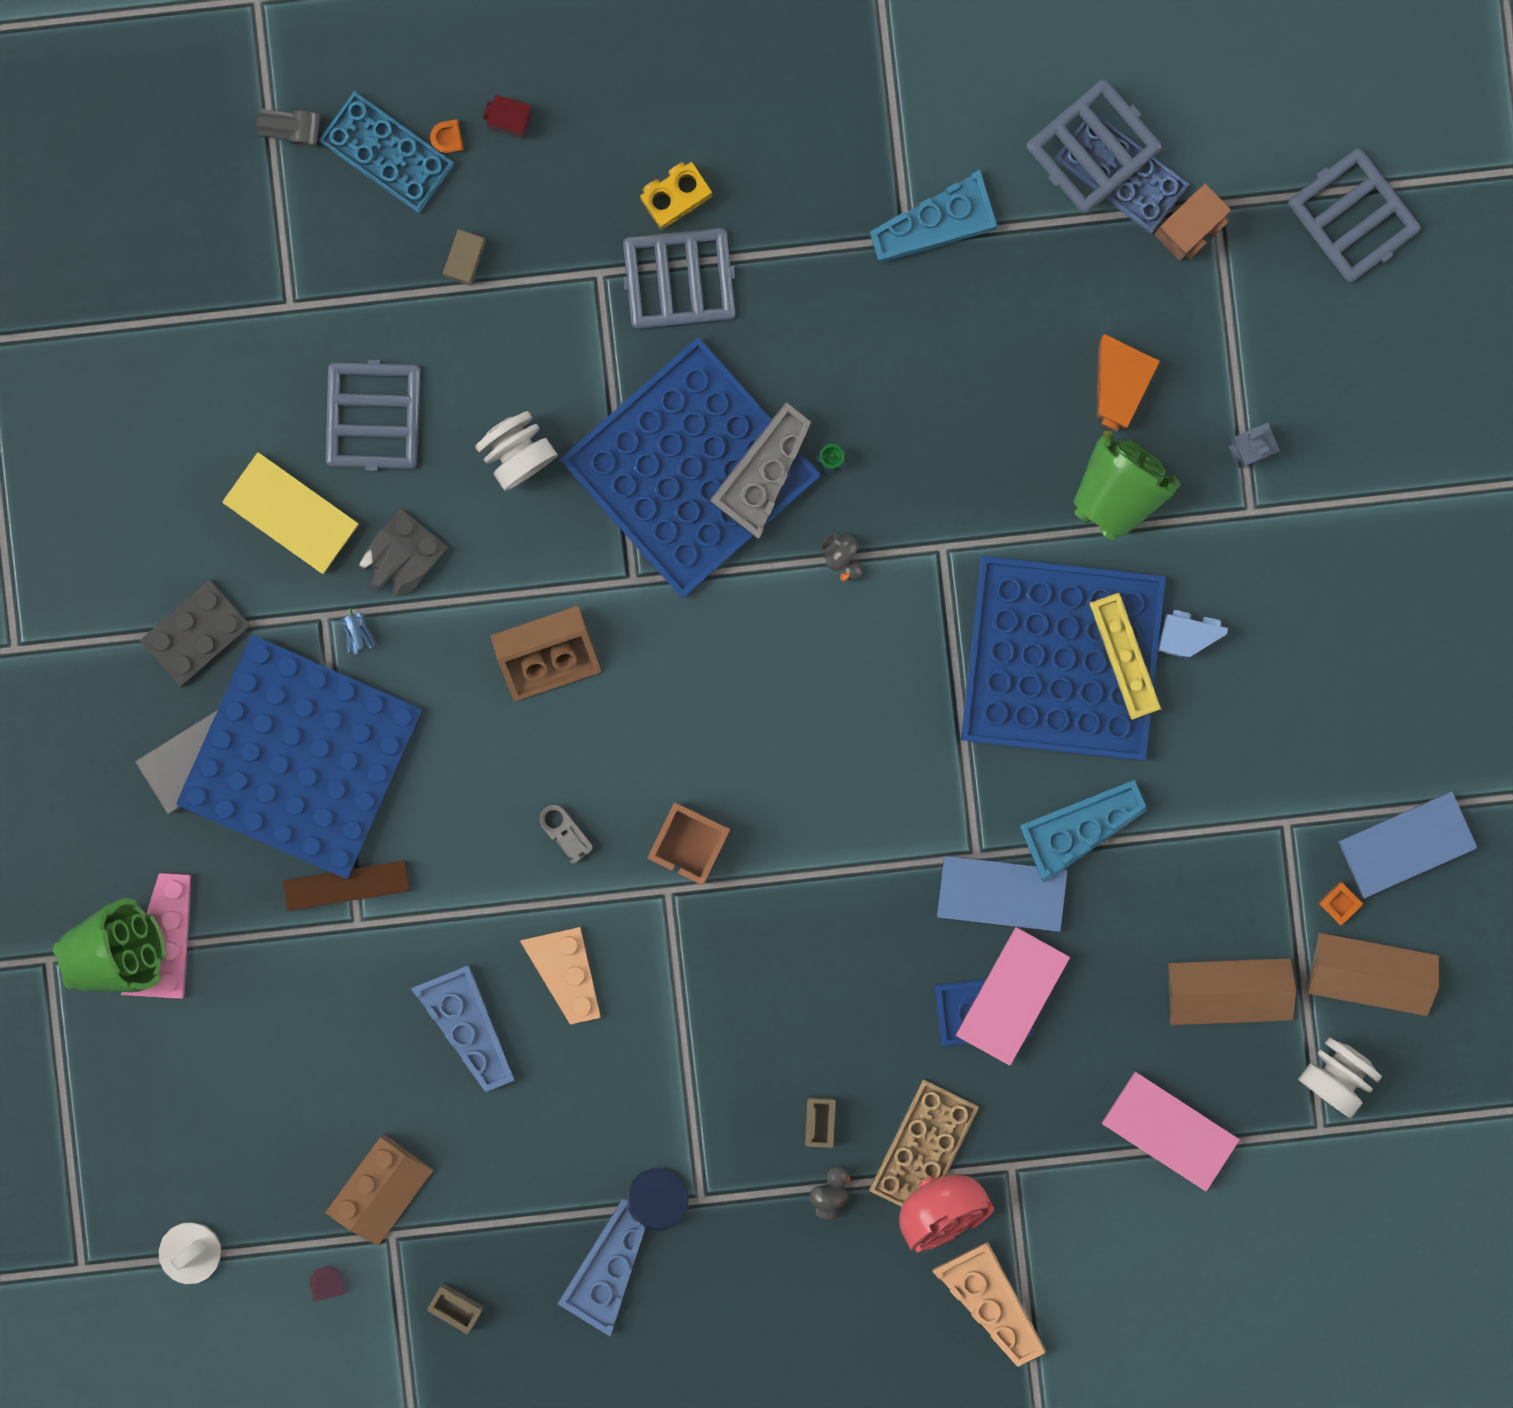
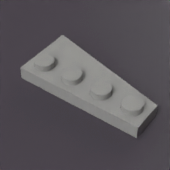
[709,403,811,539]

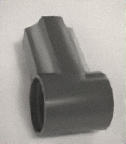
[257,109,321,147]

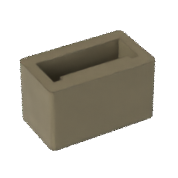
[443,229,486,286]
[805,1096,835,1148]
[427,1283,483,1334]

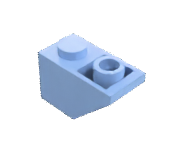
[1158,610,1228,658]

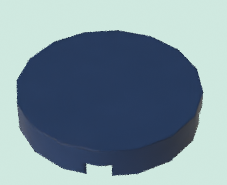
[627,1168,688,1231]

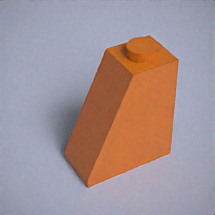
[1097,334,1160,432]

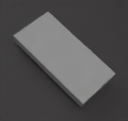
[135,710,218,814]

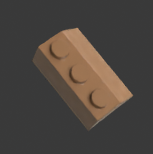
[490,606,602,702]
[325,1134,433,1245]

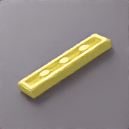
[1089,593,1161,720]

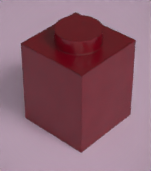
[483,95,532,140]

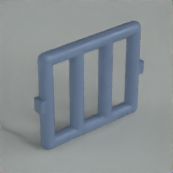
[1027,80,1162,213]
[1288,148,1421,282]
[623,228,736,329]
[325,360,420,472]

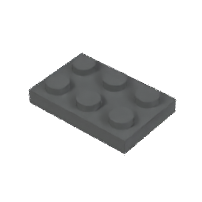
[140,579,251,687]

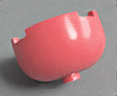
[899,1174,994,1253]

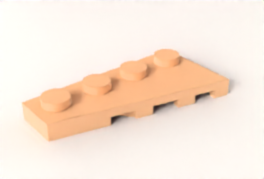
[932,1241,1046,1367]

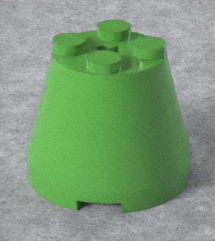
[1074,431,1180,541]
[53,898,166,993]

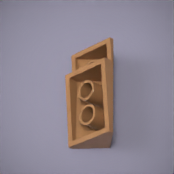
[1307,933,1439,1016]
[1168,958,1296,1025]

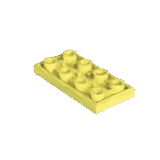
[222,452,359,574]

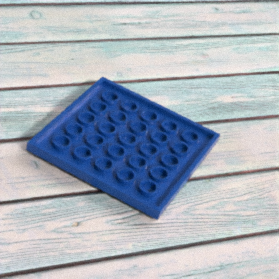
[559,337,821,599]
[961,556,1166,761]
[176,635,422,879]

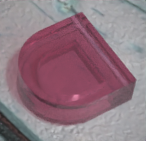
[310,1266,345,1301]

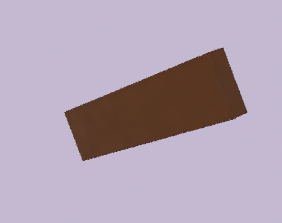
[283,860,410,911]

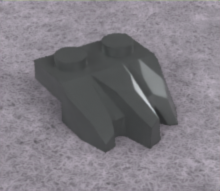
[357,508,448,597]

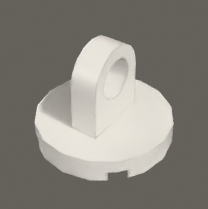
[159,1222,221,1284]

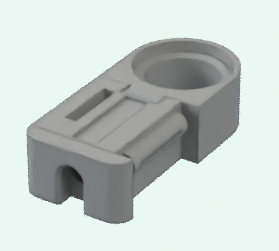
[540,805,593,863]

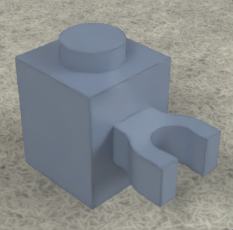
[1228,423,1280,467]

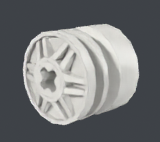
[475,411,558,491]
[1298,1037,1382,1119]

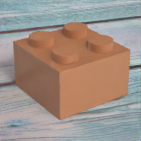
[1154,183,1231,261]
[647,802,730,885]

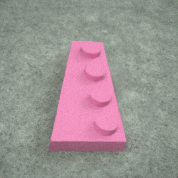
[121,873,192,999]

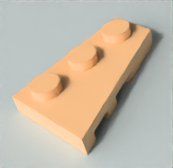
[520,927,601,1024]

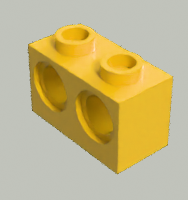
[640,162,713,231]

